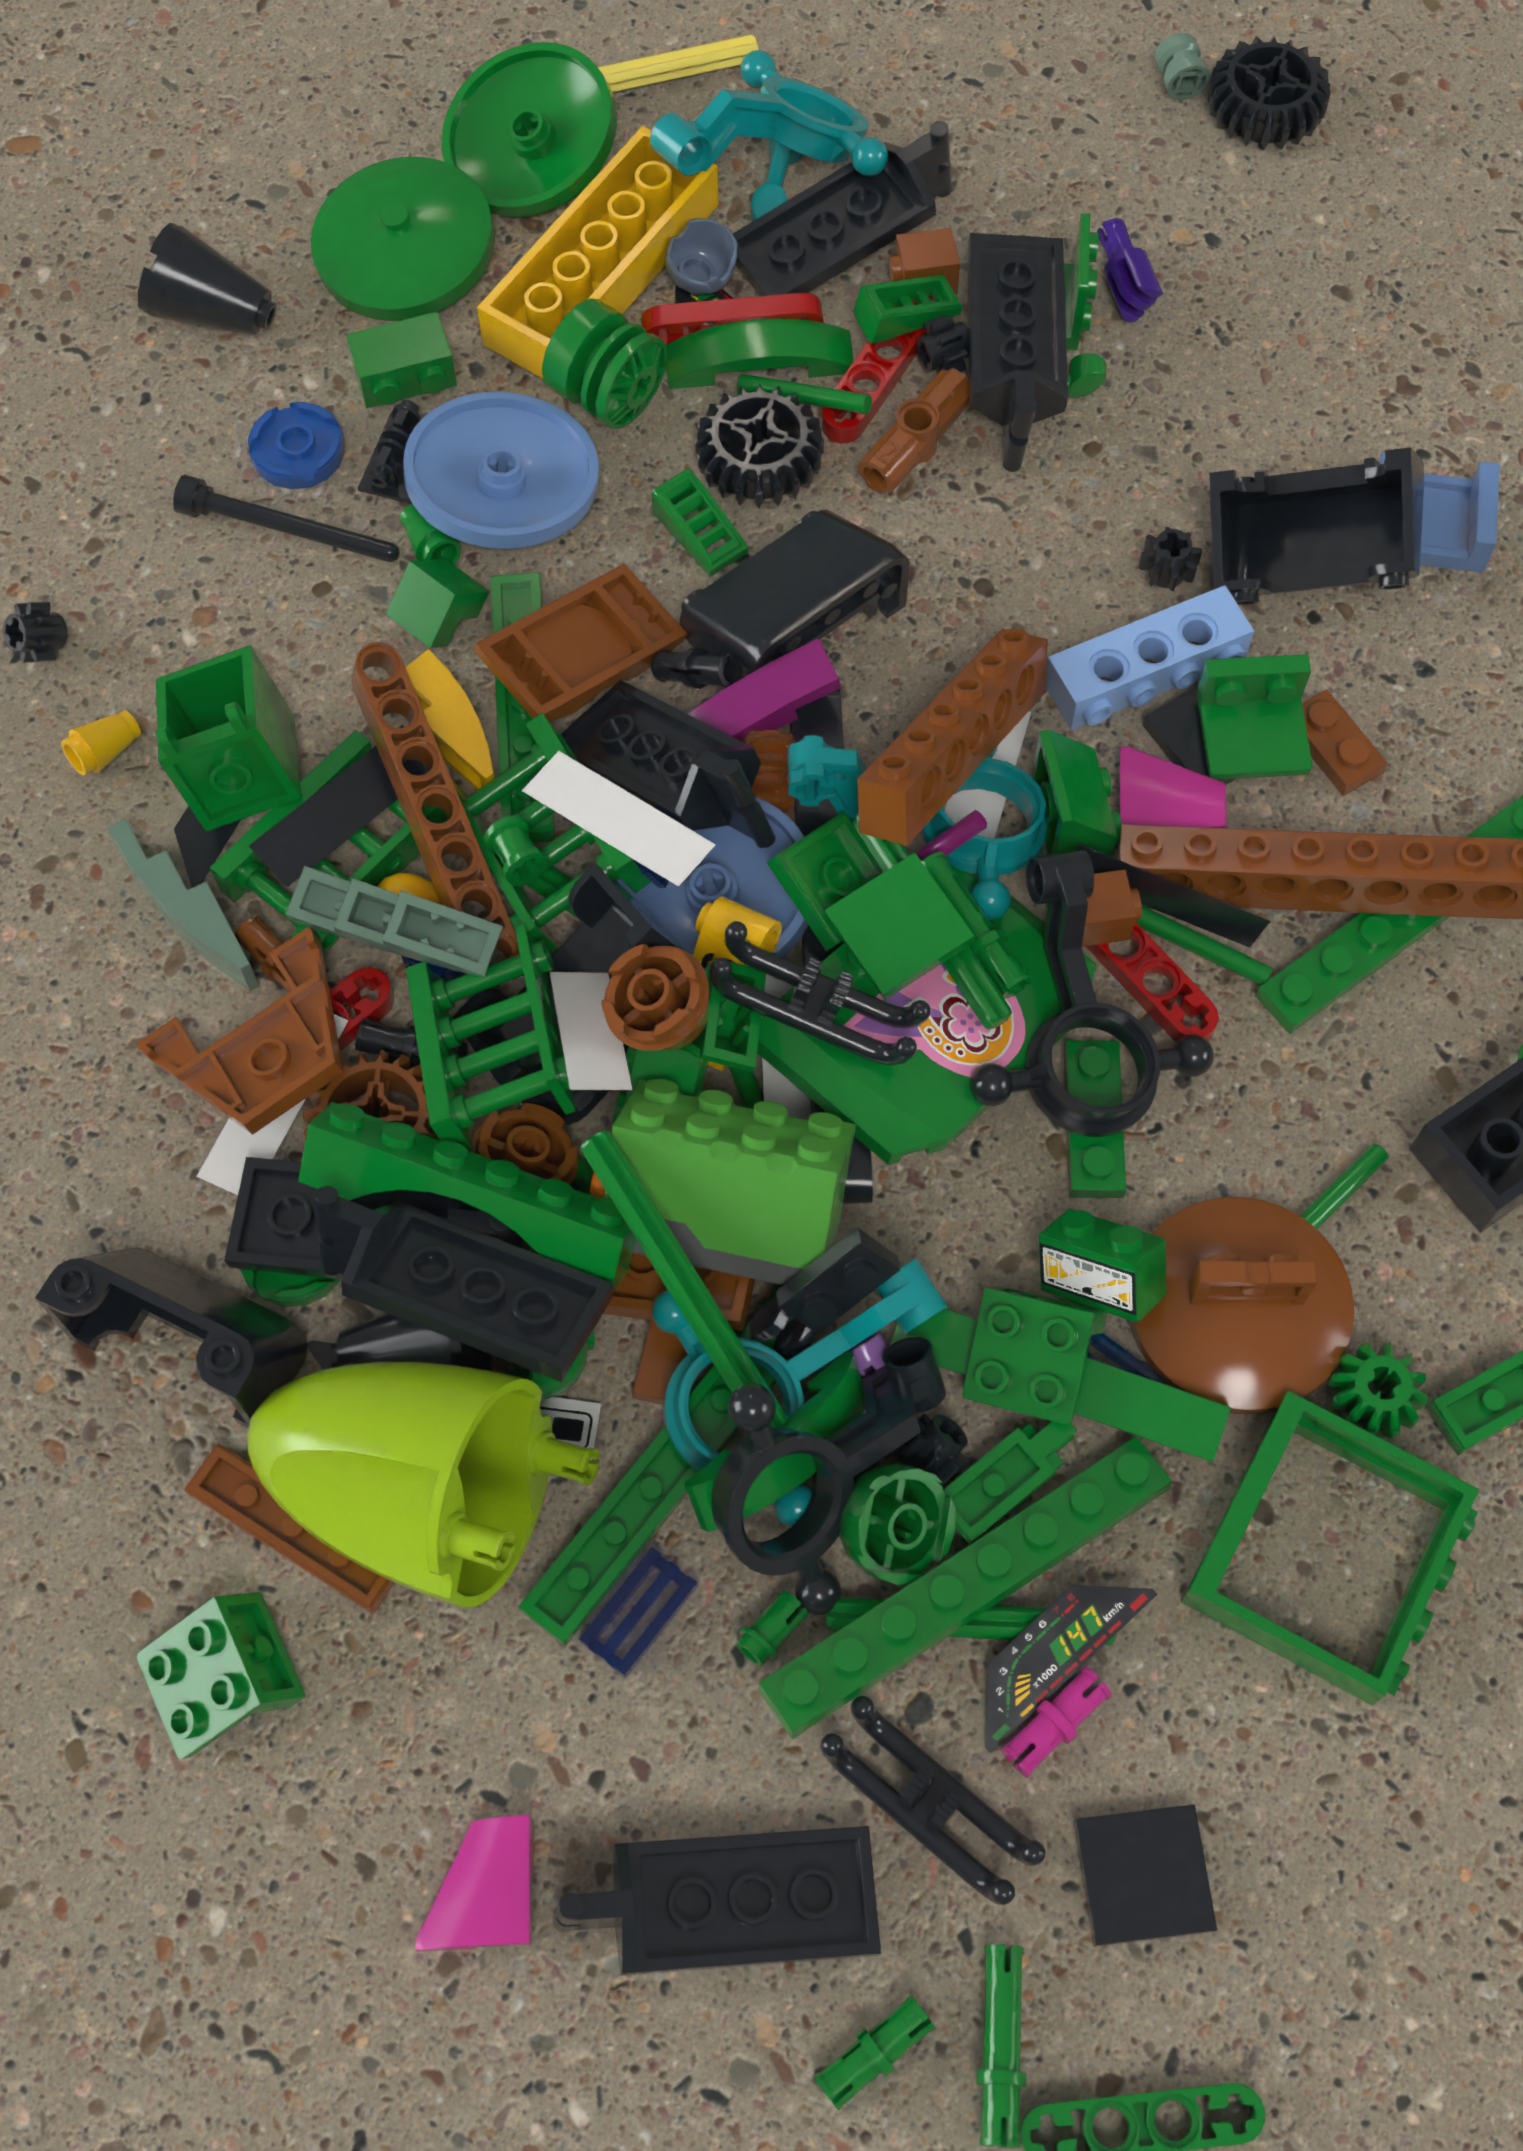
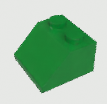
[1031,730,1122,857]

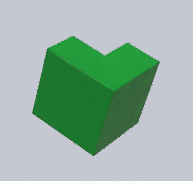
[386,558,490,648]

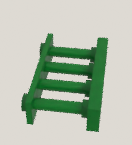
[452,713,652,953]
[210,730,448,953]
[406,923,576,1151]

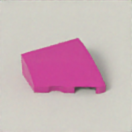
[1120,747,1228,828]
[415,1815,534,1952]

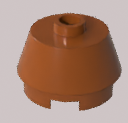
[601,944,709,1051]
[470,1103,578,1185]

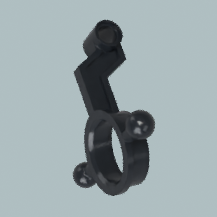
[969,850,1214,1137]
[711,1337,946,1615]

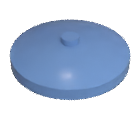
[404,392,599,549]
[617,797,808,957]

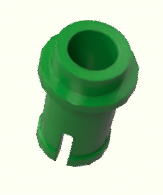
[736,1590,809,1667]

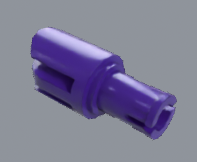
[1097,218,1164,322]

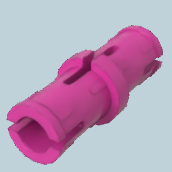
[1001,1667,1112,1778]

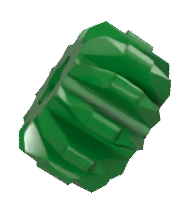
[1328,1342,1428,1439]

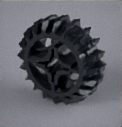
[1207,36,1331,150]
[695,384,824,508]

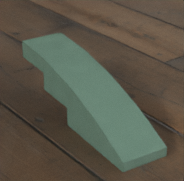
[107,819,260,991]
[285,866,503,978]

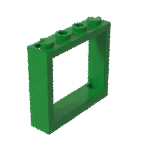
[1181,1390,1479,1706]

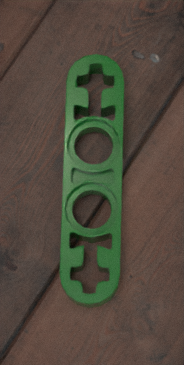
[1019,2083,1265,2151]

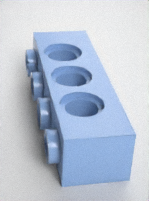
[1047,585,1254,730]

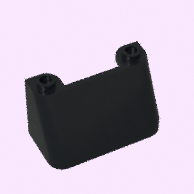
[1209,447,1424,605]
[680,509,910,679]
[452,862,689,1125]
[35,1247,308,1429]

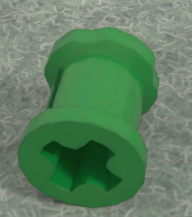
[484,815,549,886]

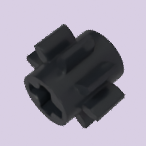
[916,315,969,375]
[1138,527,1202,591]
[3,602,68,663]
[899,1413,970,1486]

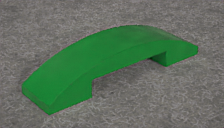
[666,319,854,389]
[684,1352,865,1532]

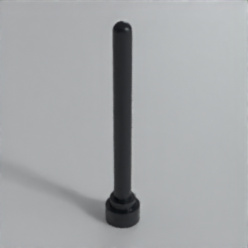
[173,474,400,562]

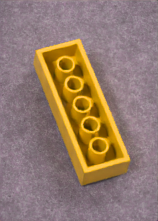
[477,126,719,379]

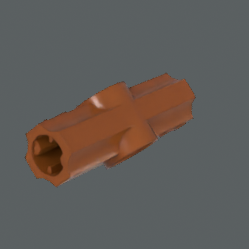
[858,368,970,494]

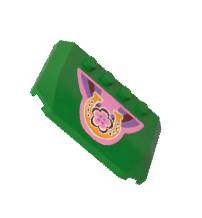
[757,866,1096,1165]

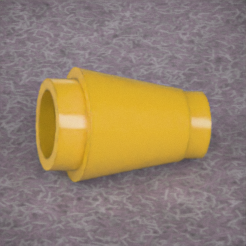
[61,710,141,776]

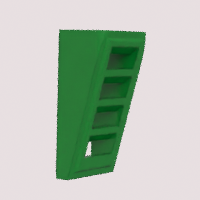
[854,274,963,343]
[652,469,749,577]

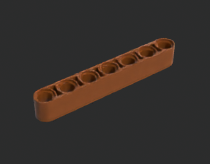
[352,642,520,987]

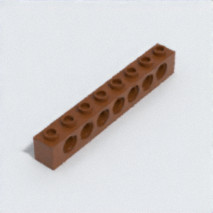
[1120,824,1523,919]

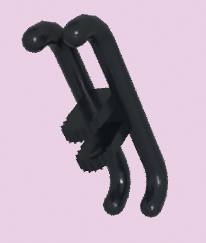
[709,921,931,1065]
[820,1696,1046,1905]

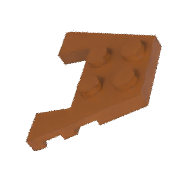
[136,926,344,1135]

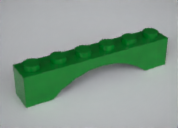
[298,1102,636,1291]

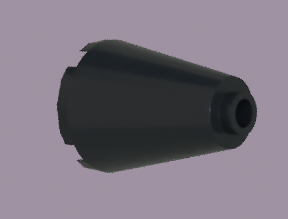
[138,223,276,335]
[330,1313,493,1371]

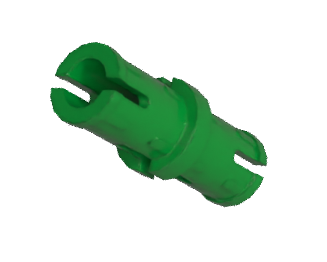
[814,1995,936,2111]

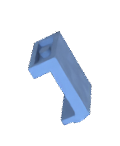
[1378,452,1500,573]

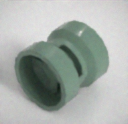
[1154,33,1210,100]

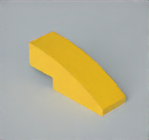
[405,649,495,791]

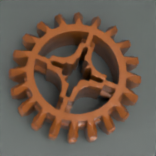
[302,1049,441,1141]

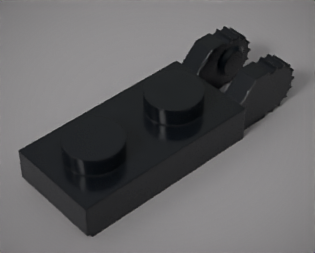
[748,1228,900,1359]

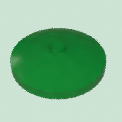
[441,42,617,217]
[311,157,495,321]

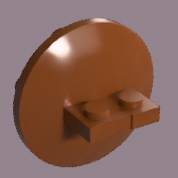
[1130,1197,1354,1415]

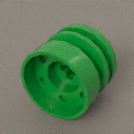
[542,298,668,429]

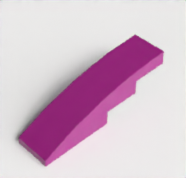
[687,638,841,749]

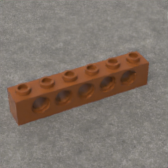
[858,628,1048,846]

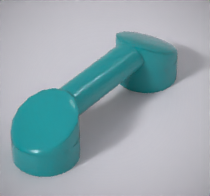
[751,139,804,222]

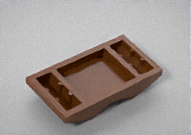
[473,563,687,721]

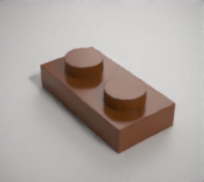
[1302,689,1388,796]

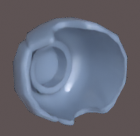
[665,218,738,296]

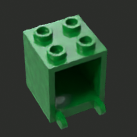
[156,645,301,831]

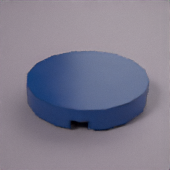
[248,401,345,489]

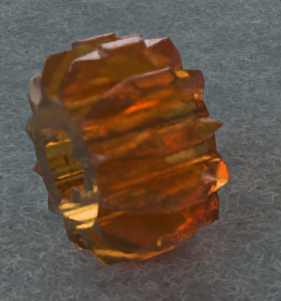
[742,729,796,813]

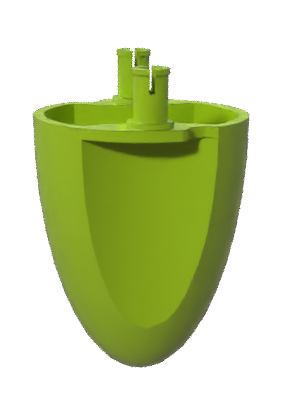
[247,1362,600,1608]

